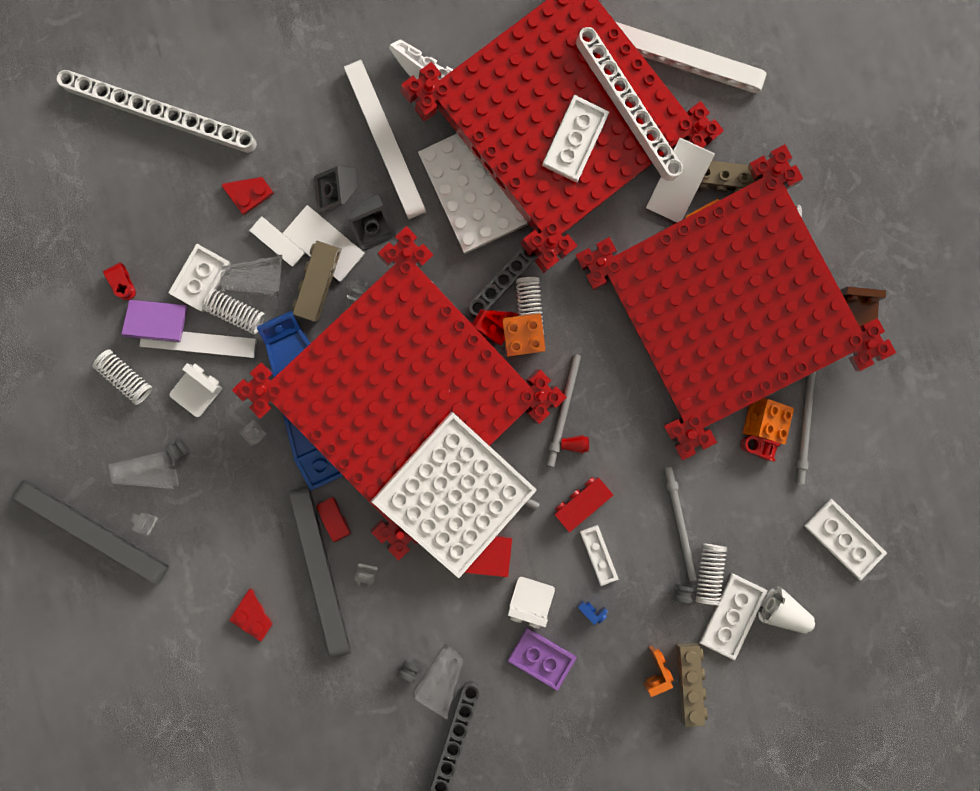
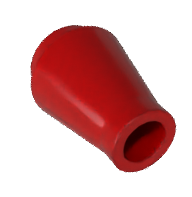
[561,435,589,454]

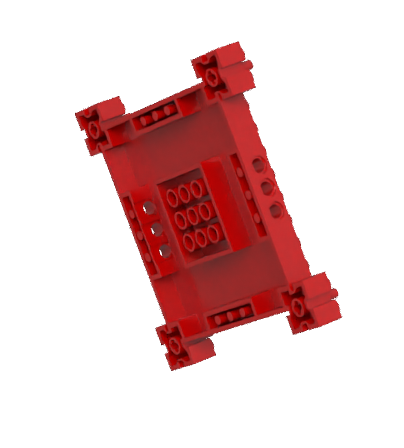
[400,0,724,273]
[576,144,896,460]
[232,226,567,561]

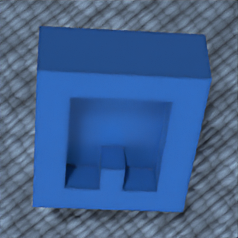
[577,600,608,625]

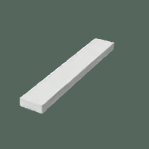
[140,332,257,358]

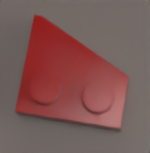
[221,177,274,215]
[472,309,519,346]
[229,588,273,641]

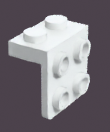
[170,363,223,417]
[507,577,555,629]

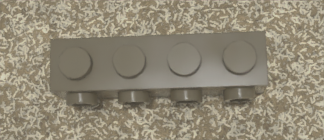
[698,161,760,193]
[292,240,342,322]
[676,643,708,727]

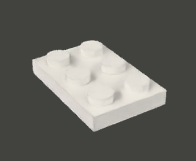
[168,244,231,312]

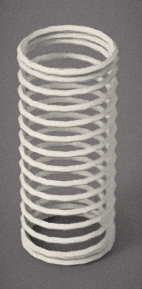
[515,277,544,333]
[202,288,265,335]
[93,350,152,405]
[695,544,727,605]

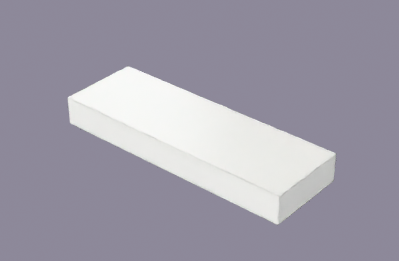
[249,216,306,268]
[580,525,619,586]

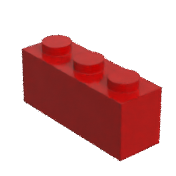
[554,477,614,533]

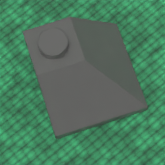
[314,166,357,213]
[347,195,396,250]

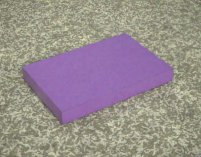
[122,300,188,342]
[507,627,577,691]

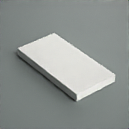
[542,95,609,183]
[646,138,715,223]
[283,205,365,283]
[804,499,887,581]
[699,573,768,661]

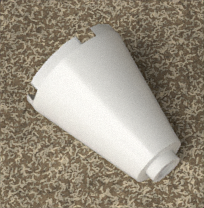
[758,587,815,634]

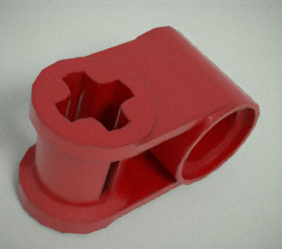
[103,262,136,301]
[740,436,780,462]

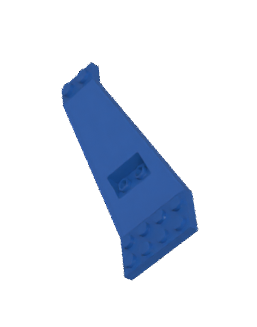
[257,311,343,490]

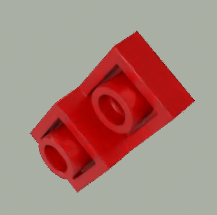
[316,497,351,542]

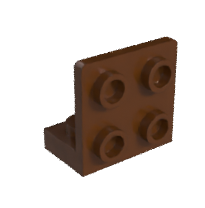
[841,286,886,326]

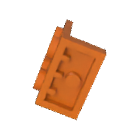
[503,313,546,357]
[742,398,794,445]
[643,645,674,697]

